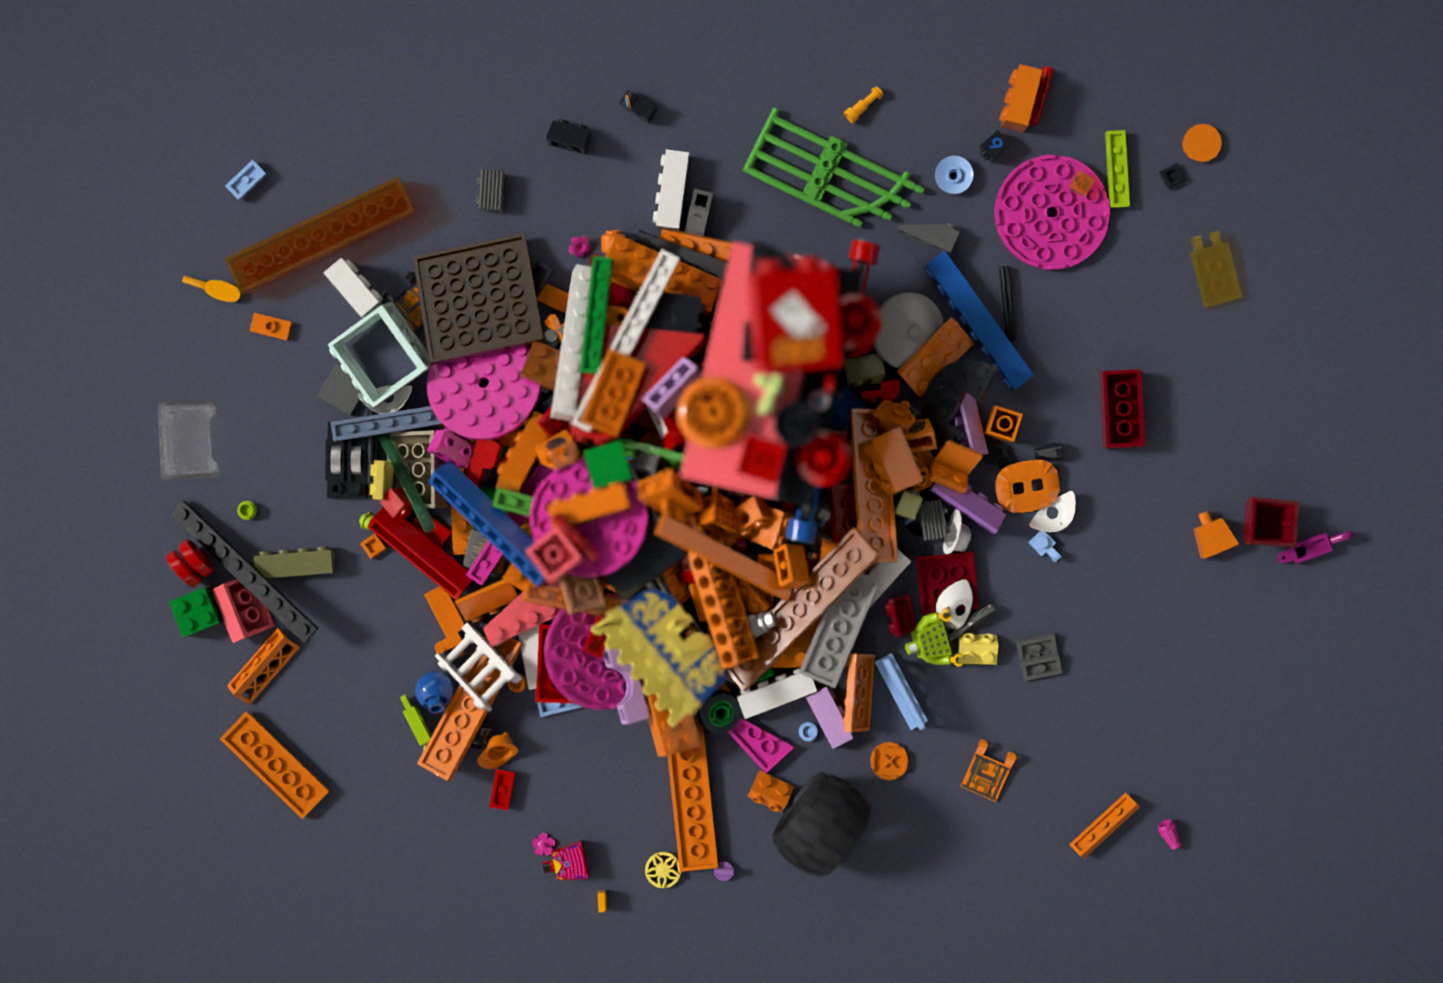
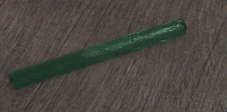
[378,433,435,532]

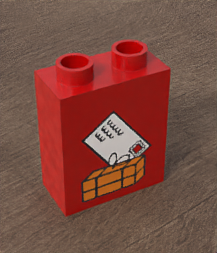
[746,256,842,373]

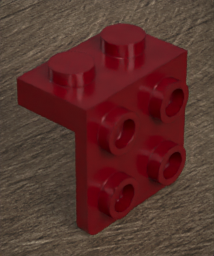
[884,595,916,638]

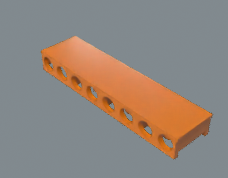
[680,514,759,669]

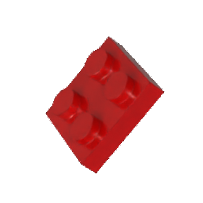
[736,434,786,485]

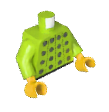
[905,607,964,666]

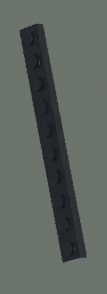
[170,500,319,643]

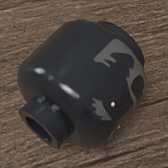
[470,721,492,749]

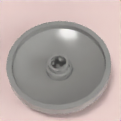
[873,293,944,369]

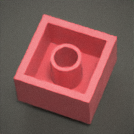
[526,527,585,583]

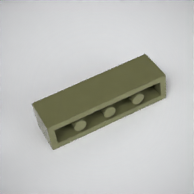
[254,546,336,578]

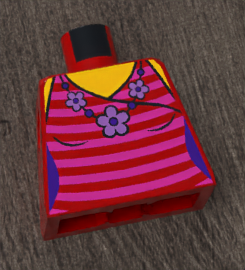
[542,840,589,880]

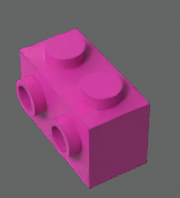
[427,428,475,469]

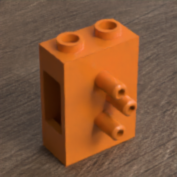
[638,469,703,523]
[739,496,794,549]

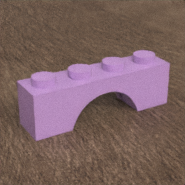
[603,648,650,724]

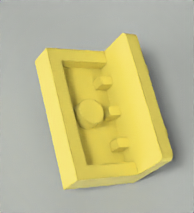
[370,460,394,500]
[958,633,998,665]

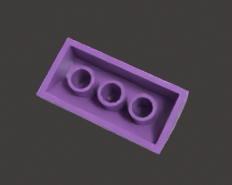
[928,482,1006,534]

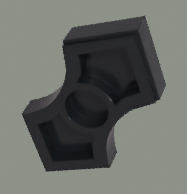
[985,444,1021,471]
[895,517,924,556]

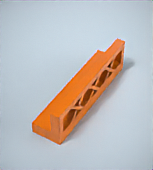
[227,628,300,705]

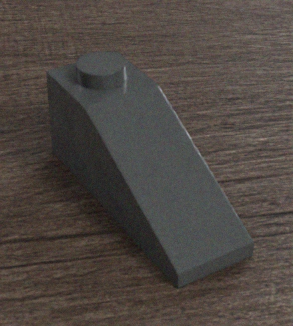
[897,223,960,255]

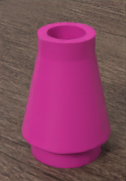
[1157,819,1181,850]

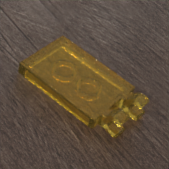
[1189,231,1242,308]

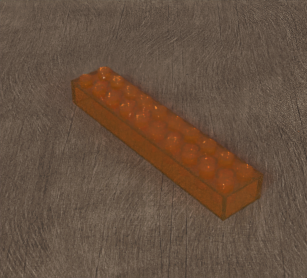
[224,176,417,296]

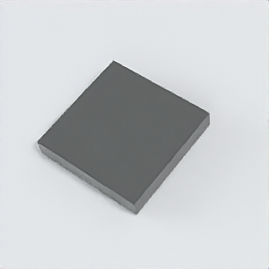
[317,363,362,416]

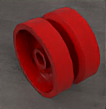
[166,539,215,588]

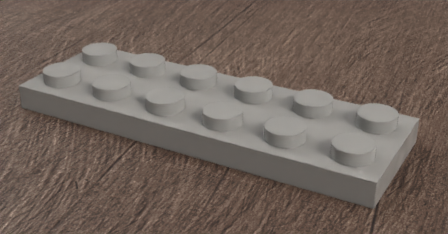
[799,574,880,688]

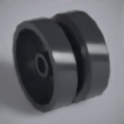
[773,401,818,447]

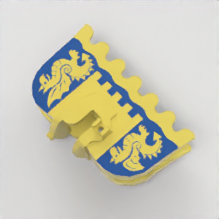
[591,589,728,727]

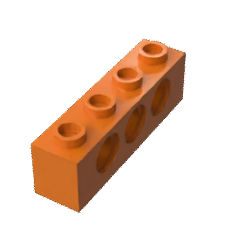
[722,497,772,547]

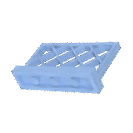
[875,653,928,730]

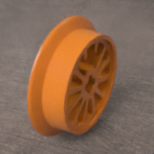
[677,376,750,449]

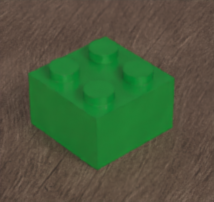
[168,587,223,637]

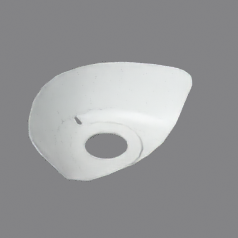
[358,385,412,414]
[1029,491,1076,532]
[936,580,972,630]

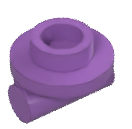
[714,861,734,881]

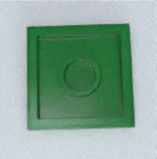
[583,441,632,489]

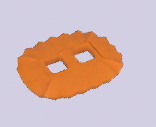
[995,460,1060,513]

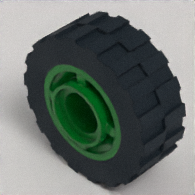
[696,689,741,734]

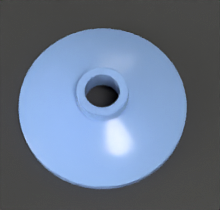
[935,156,973,194]

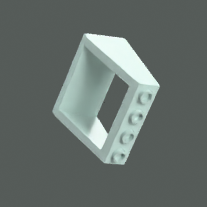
[328,302,432,407]

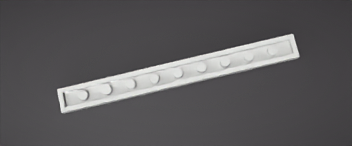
[572,250,680,433]

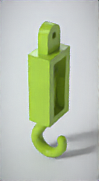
[400,694,432,752]

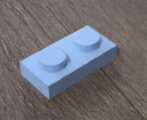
[225,160,267,201]

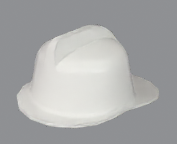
[943,509,971,554]

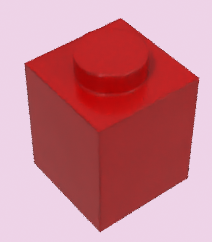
[380,488,415,518]

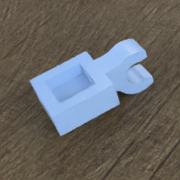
[1028,531,1061,562]

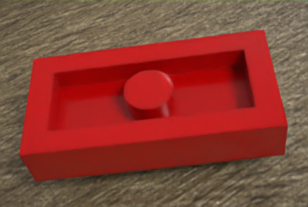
[582,615,608,659]
[489,769,516,811]

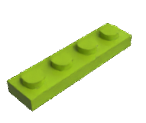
[1105,130,1130,208]

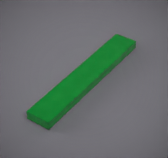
[580,256,613,374]

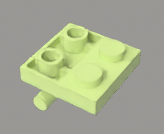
[755,374,784,417]

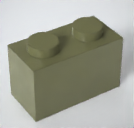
[843,353,885,388]
[894,489,923,520]

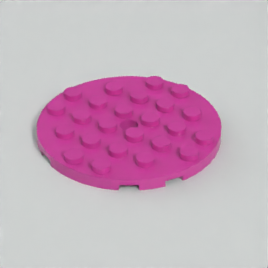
[994,155,1110,270]
[427,345,541,440]
[530,459,648,577]
[545,593,643,710]

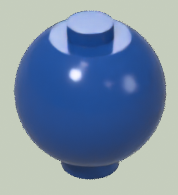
[415,670,454,713]

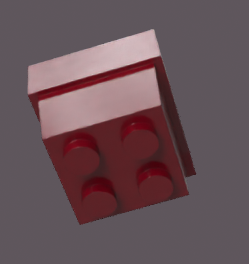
[1243,497,1299,548]

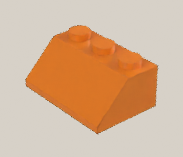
[865,427,923,495]
[455,580,519,623]

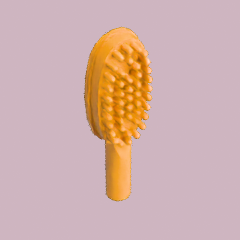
[182,275,241,302]

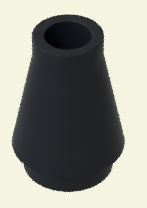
[1034,442,1063,461]

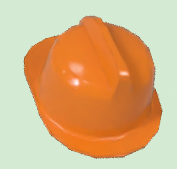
[477,732,518,769]

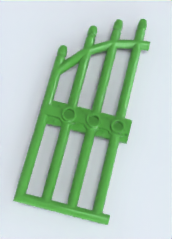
[742,108,924,227]

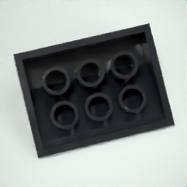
[604,506,687,601]

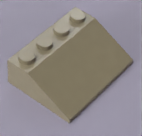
[387,430,448,509]

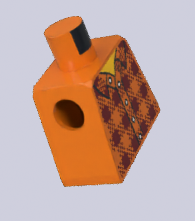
[698,487,737,537]

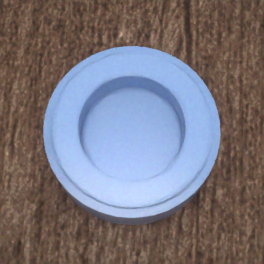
[799,722,818,741]

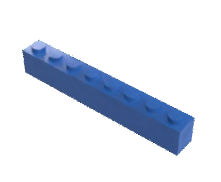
[924,251,1034,390]
[429,461,547,587]

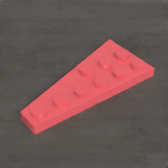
[483,580,562,646]

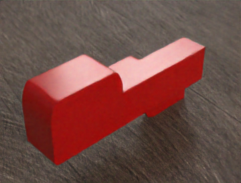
[466,439,503,488]

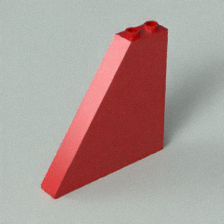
[570,324,707,446]

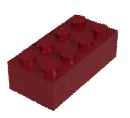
[1099,369,1145,449]

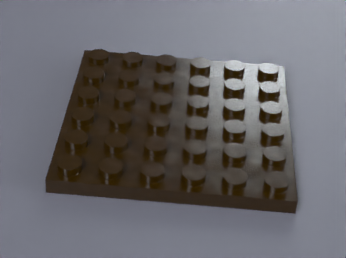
[413,232,544,365]

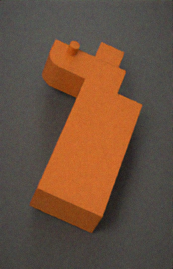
[424,587,465,658]

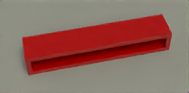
[368,507,473,600]

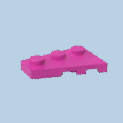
[727,718,794,773]

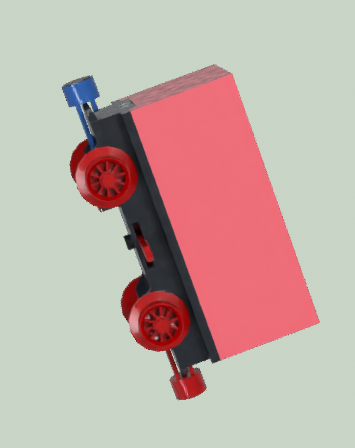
[680,240,882,544]

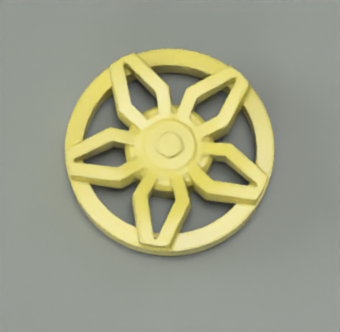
[645,852,681,888]

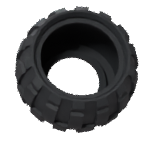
[772,772,871,877]

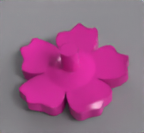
[568,235,591,258]
[532,833,555,856]

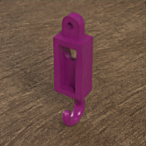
[1277,530,1354,564]

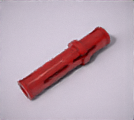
[1029,66,1055,125]
[551,511,600,562]

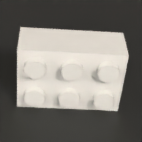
[324,258,383,318]

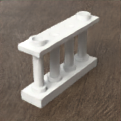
[435,623,522,712]

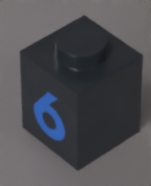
[978,130,1010,162]

